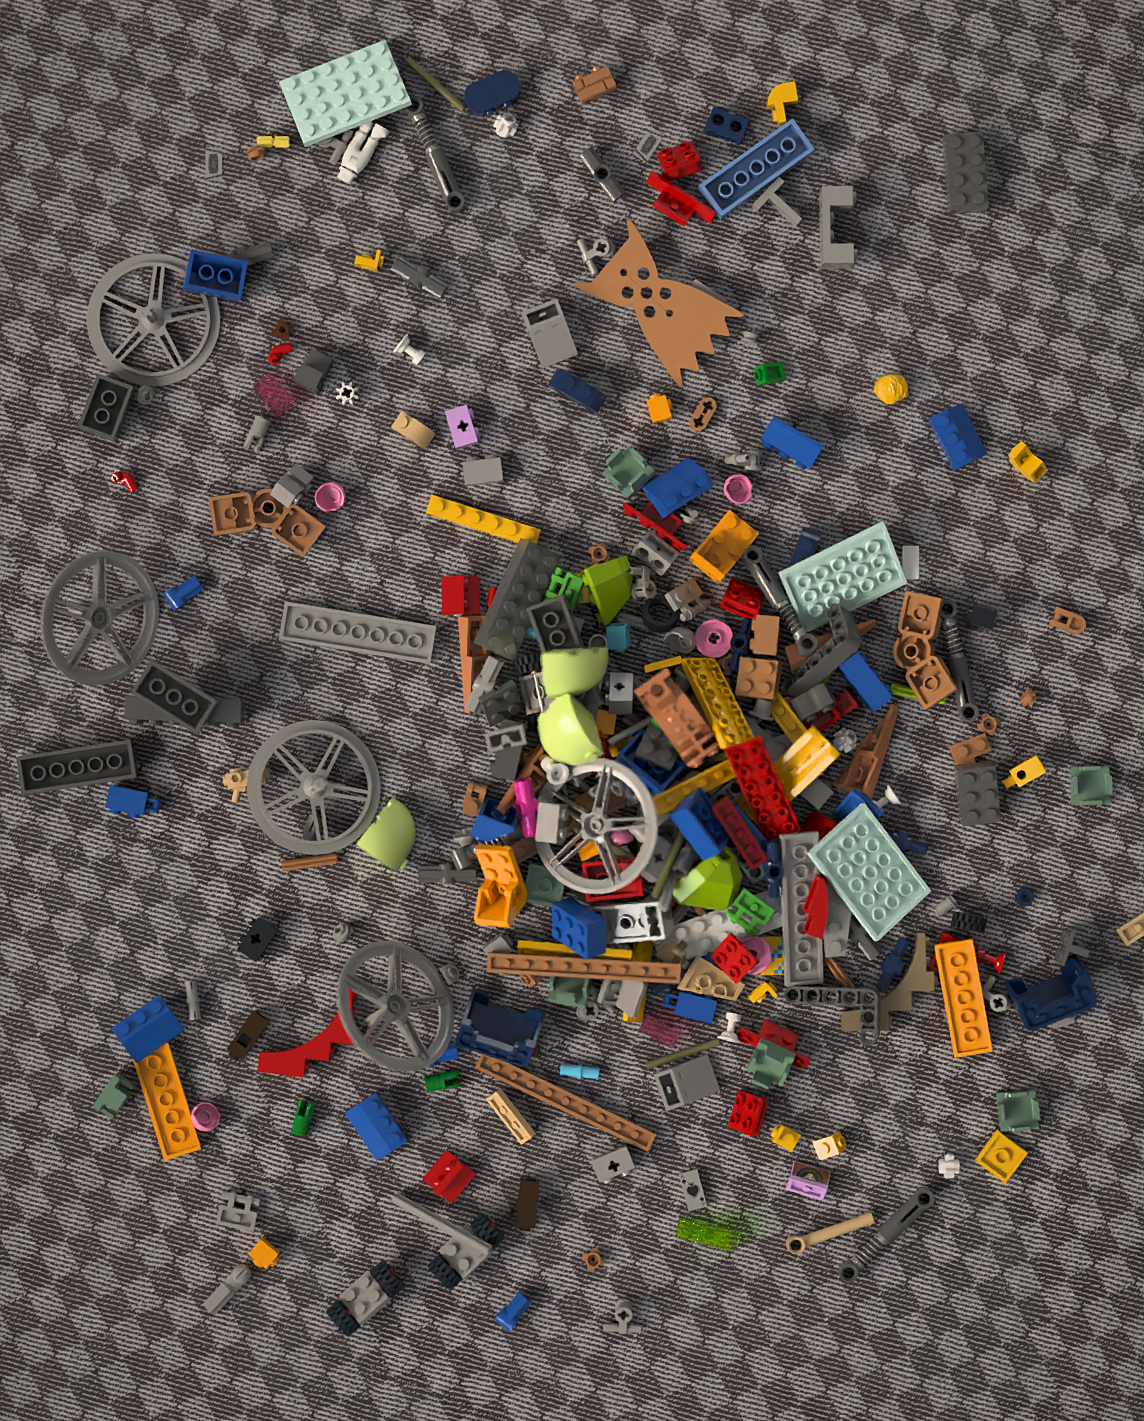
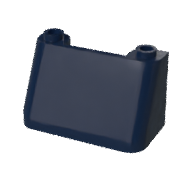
[1004,954,1097,1031]
[456,988,546,1067]

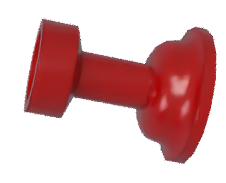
[976,948,1007,974]

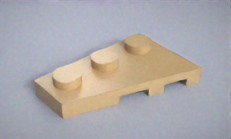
[677,955,745,1001]

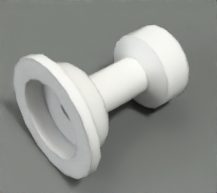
[393,334,425,365]
[541,756,569,785]
[871,785,901,808]
[717,1012,741,1043]

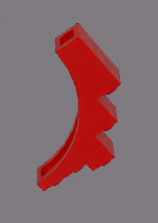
[257,989,361,1078]

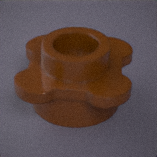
[272,319,295,342]

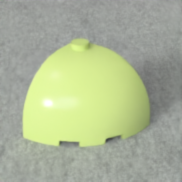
[542,647,608,700]
[537,693,603,765]
[356,797,416,871]

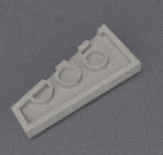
[823,880,851,958]

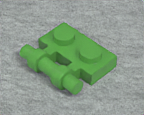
[543,567,584,613]
[725,888,775,937]

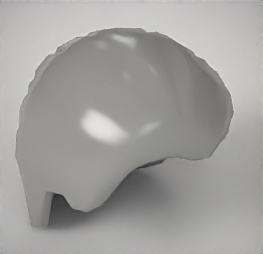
[663,626,696,655]

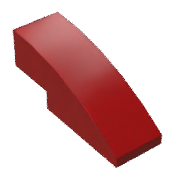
[802,687,861,733]
[802,874,828,939]

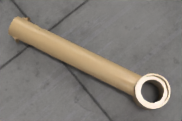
[786,1212,874,1254]

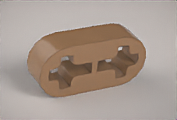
[689,397,717,432]

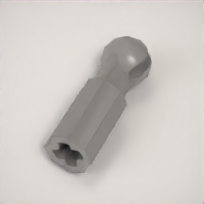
[203,1264,251,1315]

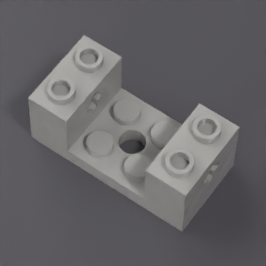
[819,186,857,269]
[588,893,674,944]

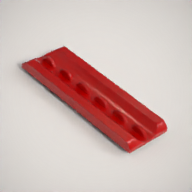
[724,736,801,841]

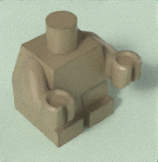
[655,940,689,969]

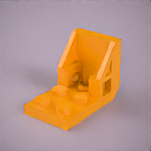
[689,510,759,584]
[474,844,527,927]

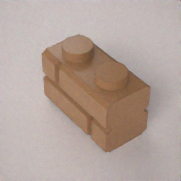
[572,65,617,105]

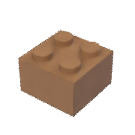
[750,615,781,657]
[735,657,782,702]

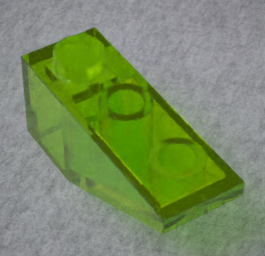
[676,1218,740,1251]

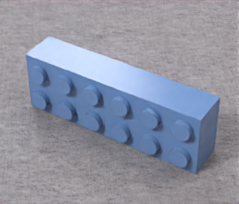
[698,118,815,220]

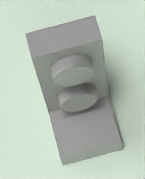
[752,177,802,227]

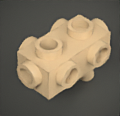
[222,766,270,803]

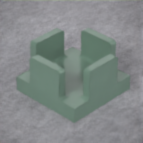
[602,447,656,500]
[1070,766,1113,805]
[525,863,565,907]
[547,976,593,1009]
[746,1038,796,1090]
[92,1072,136,1119]
[996,1089,1040,1132]

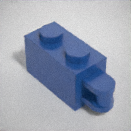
[105,785,161,818]
[662,990,717,1024]

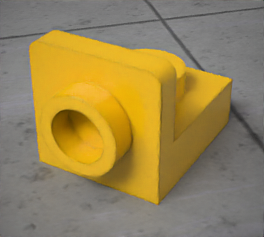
[354,249,385,272]
[747,981,778,1003]
[770,1123,801,1152]

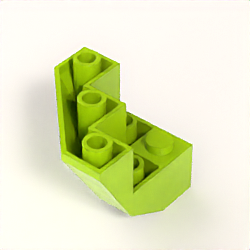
[582,556,633,627]
[672,845,742,911]

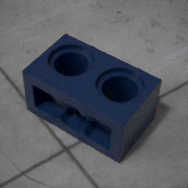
[704,106,749,145]

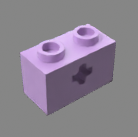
[445,405,480,450]

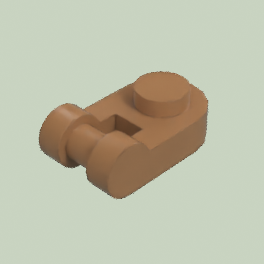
[1049,607,1086,634]
[462,780,488,816]

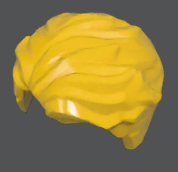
[874,374,908,404]

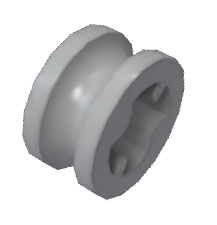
[741,331,759,345]

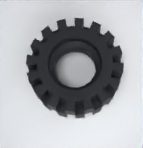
[950,911,987,934]

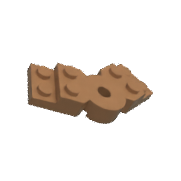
[208,489,326,558]
[893,591,958,710]

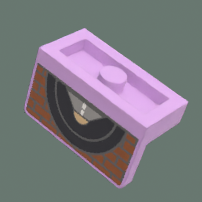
[786,1161,830,1200]

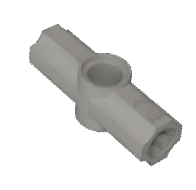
[464,655,504,715]

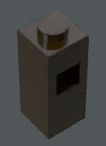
[227,1010,270,1060]
[515,1178,540,1231]

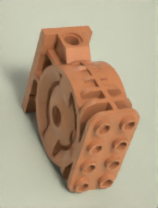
[633,668,720,768]

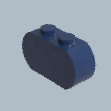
[464,70,520,117]
[548,368,607,414]
[787,527,821,568]

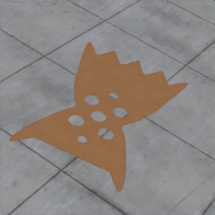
[574,219,744,387]

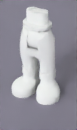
[337,121,390,184]

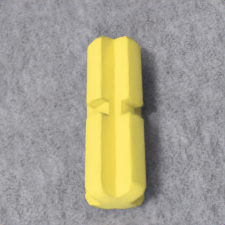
[257,136,290,148]

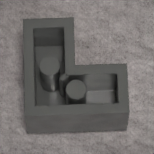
[293,348,334,395]

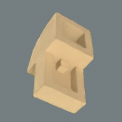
[391,411,435,449]

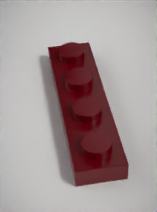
[711,796,768,870]

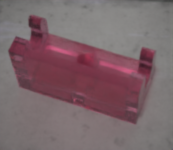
[253,373,295,419]
[638,1013,682,1049]

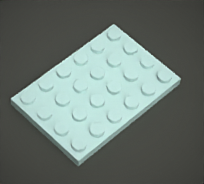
[279,40,412,147]
[779,521,907,632]
[807,803,931,941]

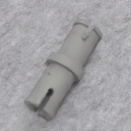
[184,981,201,1021]

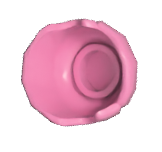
[724,473,753,504]
[314,482,346,512]
[608,830,635,848]
[191,1102,221,1132]

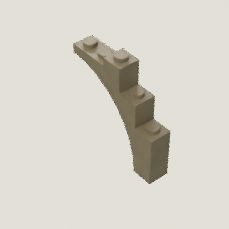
[841,932,938,1031]

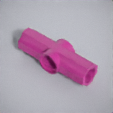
[513,777,539,838]

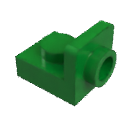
[754,362,786,386]

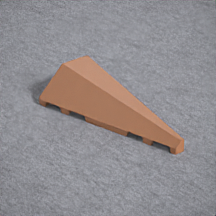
[458,614,491,714]
[784,619,876,673]
[831,704,899,800]
[496,741,559,814]

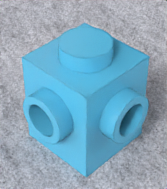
[604,623,631,652]

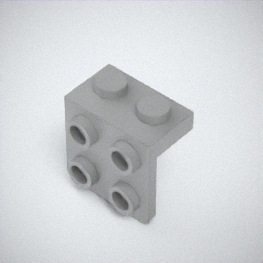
[596,979,647,1018]

